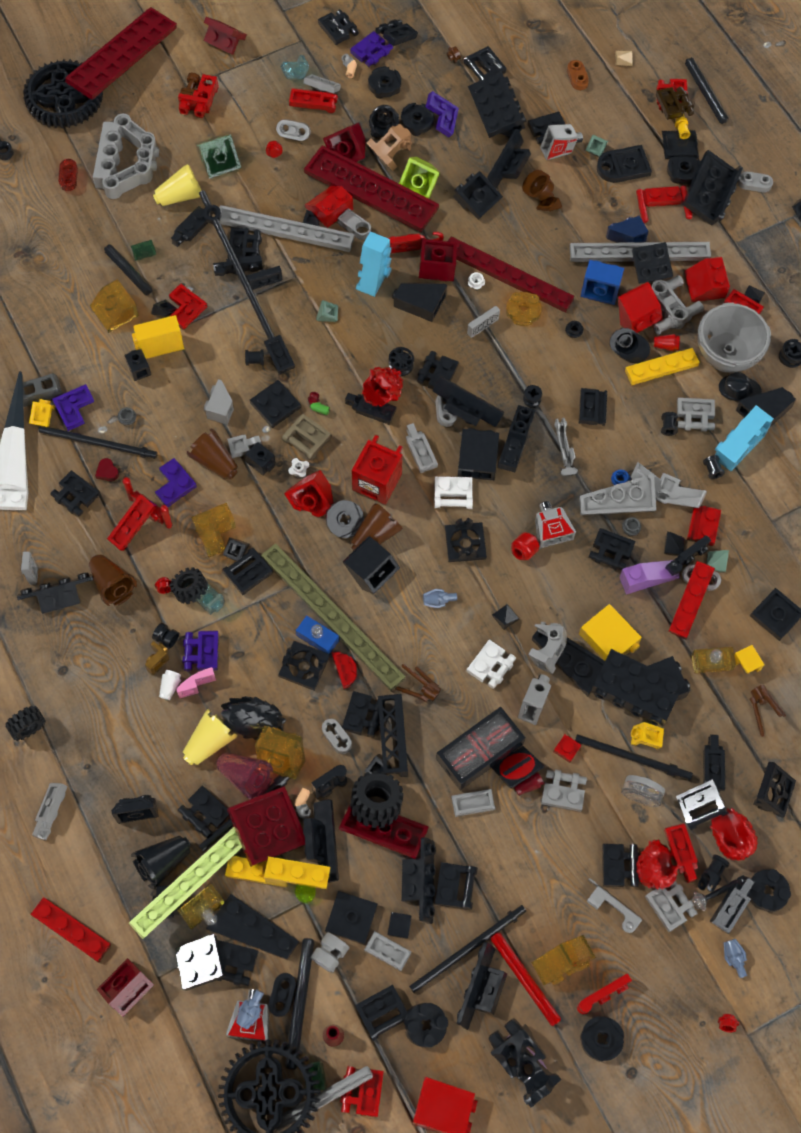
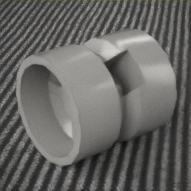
[310,932,350,973]

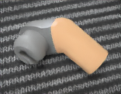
[341,54,357,78]
[294,788,311,819]

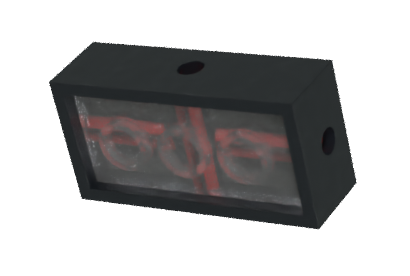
[436,707,526,791]

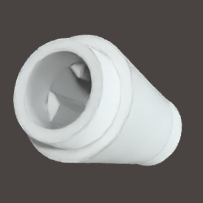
[159,670,181,701]

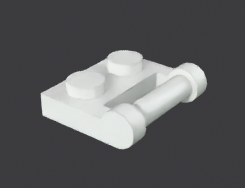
[435,477,473,509]

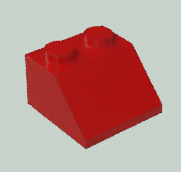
[305,186,353,228]
[684,257,730,302]
[618,282,662,333]

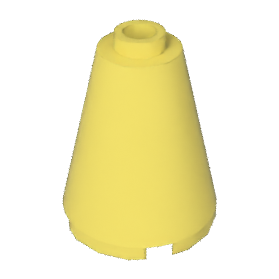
[153,164,202,206]
[183,709,238,765]

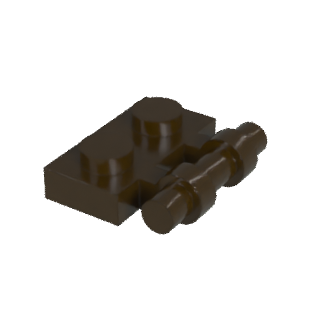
[656,87,694,120]

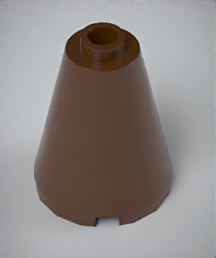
[187,428,238,480]
[351,503,403,551]
[88,555,137,606]

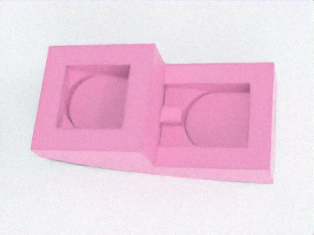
[177,667,216,698]

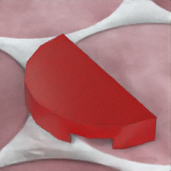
[331,652,357,690]

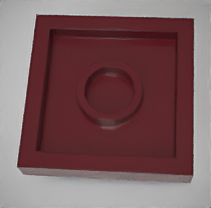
[203,17,247,55]
[96,958,154,1017]

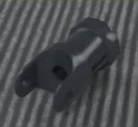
[698,854,729,892]

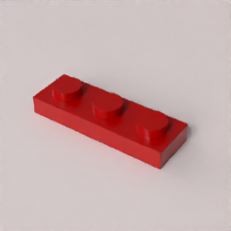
[107,494,157,551]

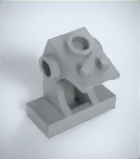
[528,622,567,674]

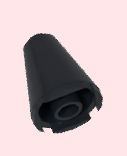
[131,836,191,889]

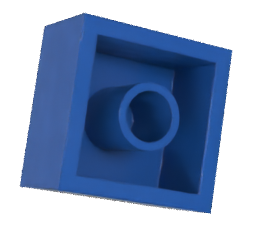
[580,260,624,305]

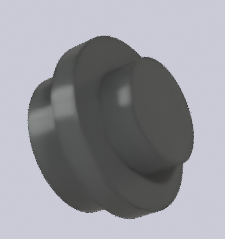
[118,407,136,425]
[622,517,641,536]

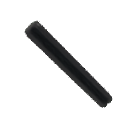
[104,244,153,295]

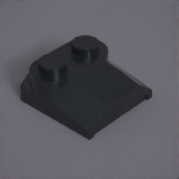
[111,795,159,824]

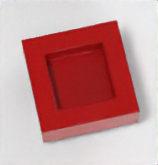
[553,734,581,763]

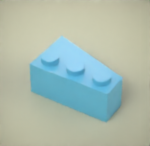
[356,232,392,297]
[715,405,774,471]

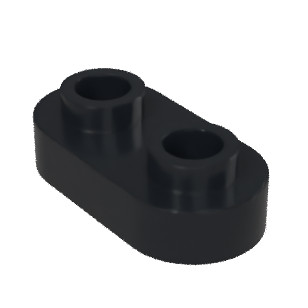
[268,973,296,1017]

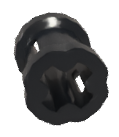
[245,349,264,366]
[661,412,678,436]
[703,455,725,480]

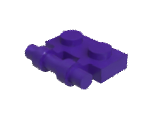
[350,31,393,67]
[182,631,219,672]

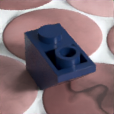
[606,216,649,243]

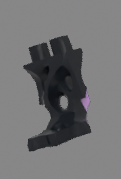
[488,1018,561,1108]

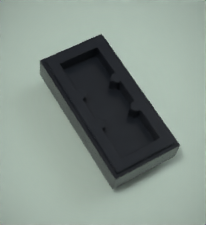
[246,266,283,290]

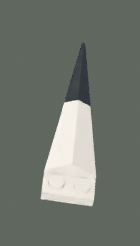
[0,371,29,510]

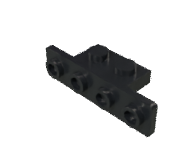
[487,129,531,189]
[433,376,504,427]
[17,572,94,614]
[303,799,339,883]
[401,837,436,924]
[457,942,507,1030]

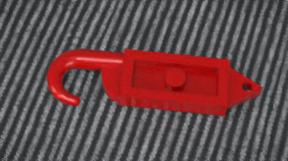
[388,232,444,254]

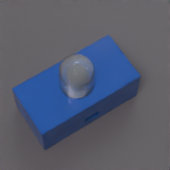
[296,616,339,654]

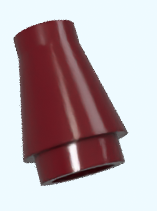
[514,772,544,796]
[323,1024,344,1047]

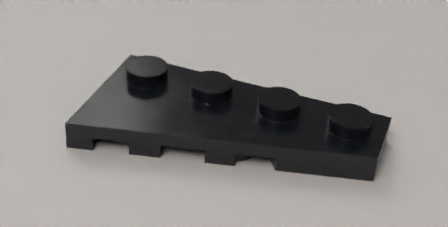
[532,624,605,697]
[206,894,299,960]

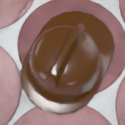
[522,170,554,201]

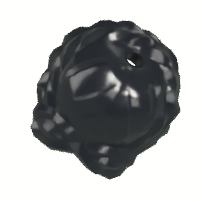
[369,105,399,138]

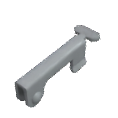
[554,418,578,476]
[587,878,643,933]

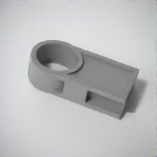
[337,208,371,240]

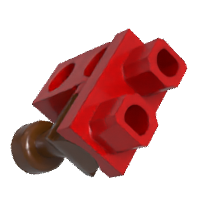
[178,72,219,118]

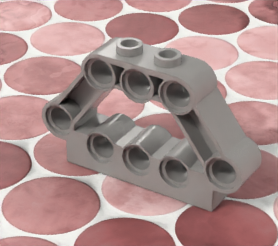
[93,113,159,199]

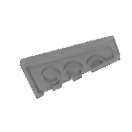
[579,473,656,515]

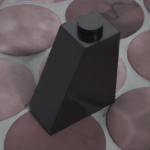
[392,283,447,322]
[736,387,796,428]

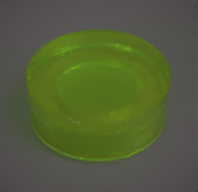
[295,885,316,903]

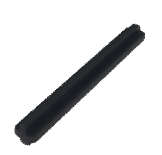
[685,57,729,124]

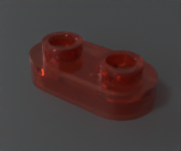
[58,159,78,191]

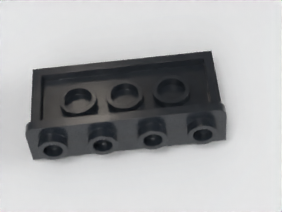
[468,71,527,138]
[682,150,743,225]
[591,649,684,726]

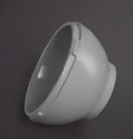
[697,302,771,372]

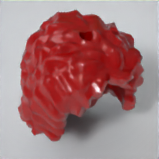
[710,808,758,861]
[636,839,680,890]

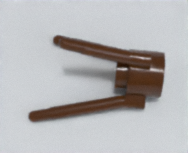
[395,664,441,703]
[749,685,786,737]

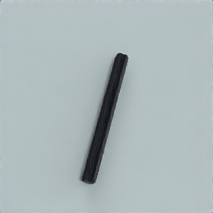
[285,938,314,1070]

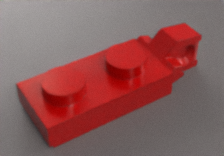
[664,823,698,883]

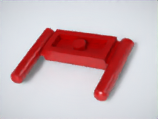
[636,186,693,223]
[123,477,173,529]

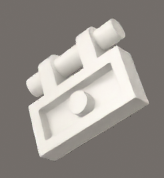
[466,640,516,689]

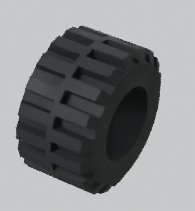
[350,771,404,828]

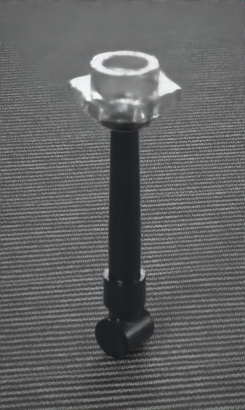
[692,875,744,911]

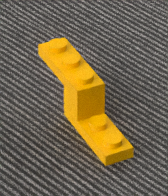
[225,856,330,889]

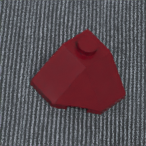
[323,122,366,162]

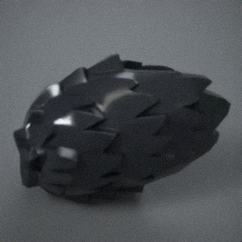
[220,696,286,740]

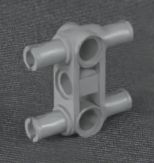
[651,275,704,335]

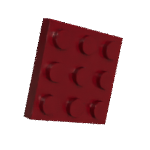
[227,786,305,867]

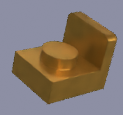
[145,641,169,676]

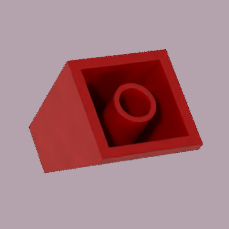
[412,1077,478,1133]

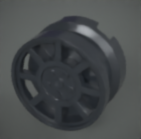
[779,339,801,368]
[389,347,414,376]

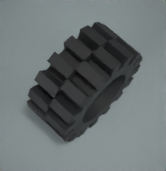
[170,567,208,604]
[5,706,46,741]

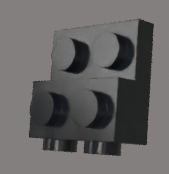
[453,171,503,220]

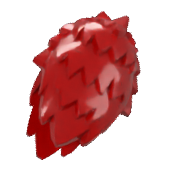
[362,367,403,407]

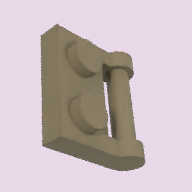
[282,414,332,460]

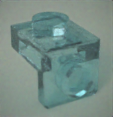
[280,55,309,79]
[195,584,225,615]

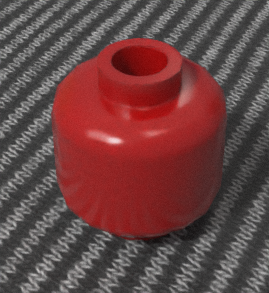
[511,532,540,561]

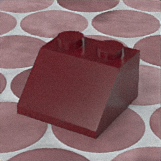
[419,239,457,282]

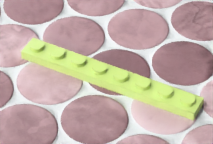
[129,827,242,939]

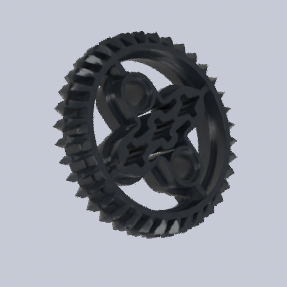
[23,59,103,129]
[218,1039,321,1133]

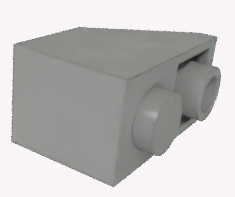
[204,379,234,425]

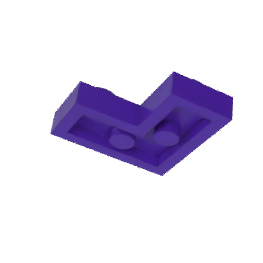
[426,91,459,137]
[52,384,94,431]
[155,458,197,507]

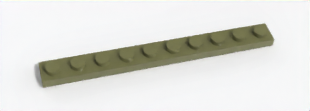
[261,543,406,691]

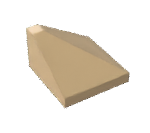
[615,51,633,66]

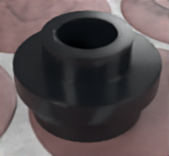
[565,320,583,338]

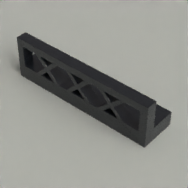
[378,694,408,777]

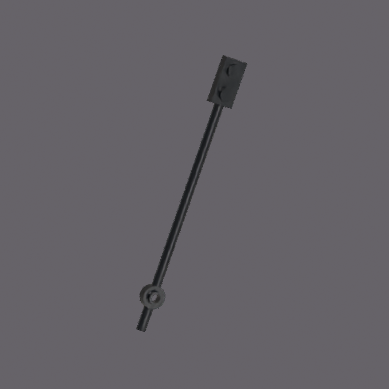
[199,190,295,375]

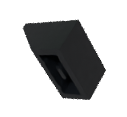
[342,536,400,594]

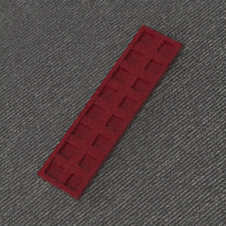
[65,7,177,100]

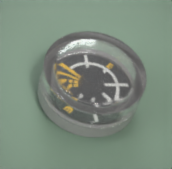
[621,775,665,807]

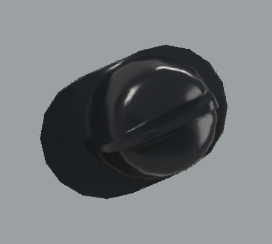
[610,328,650,363]
[719,372,762,402]

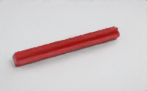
[491,932,561,1026]

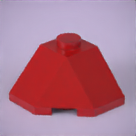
[284,470,334,517]

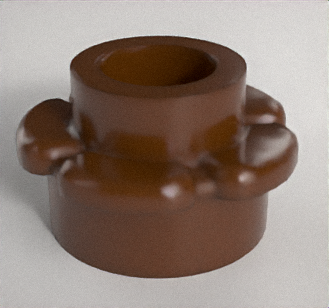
[447,46,461,63]

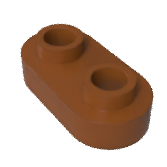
[567,60,589,91]

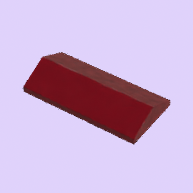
[339,805,429,859]

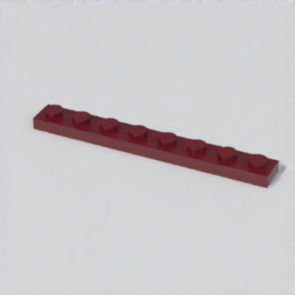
[448,236,574,313]

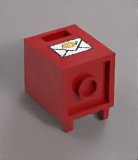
[351,435,403,505]

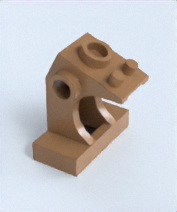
[367,124,412,171]

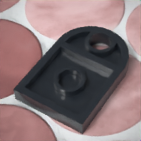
[597,145,652,183]

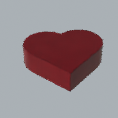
[95,458,119,481]

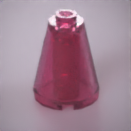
[217,753,273,799]

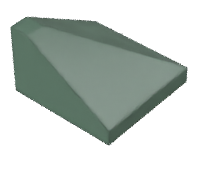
[585,135,608,157]
[316,300,338,322]
[707,550,729,572]

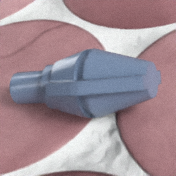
[423,589,457,608]
[724,939,747,978]
[236,989,264,1029]

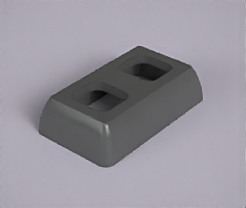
[23,373,63,407]

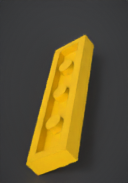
[625,348,700,386]

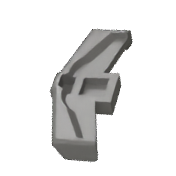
[630,462,707,508]

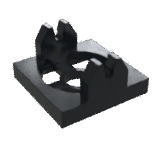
[445,518,487,562]
[278,641,330,691]
[753,762,796,817]

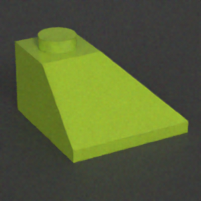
[399,157,440,199]

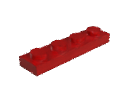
[668,561,715,639]
[30,897,111,963]

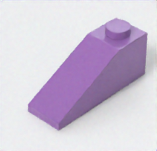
[619,560,680,595]

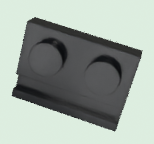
[578,388,607,426]

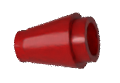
[654,334,680,352]

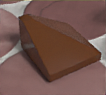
[536,197,562,211]

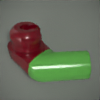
[308,392,330,415]

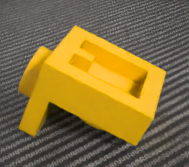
[29,399,55,427]
[631,722,664,749]

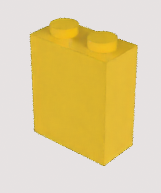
[132,315,184,359]
[579,604,642,661]

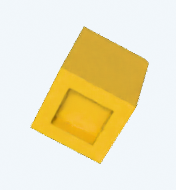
[731,645,764,674]

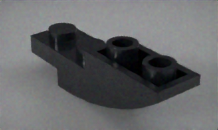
[497,405,536,473]

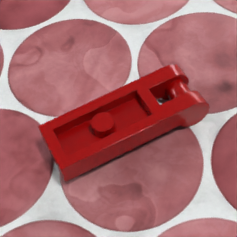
[289,88,338,113]
[577,973,632,1015]

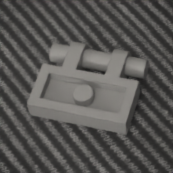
[677,398,715,431]
[541,769,587,812]
[645,881,698,932]

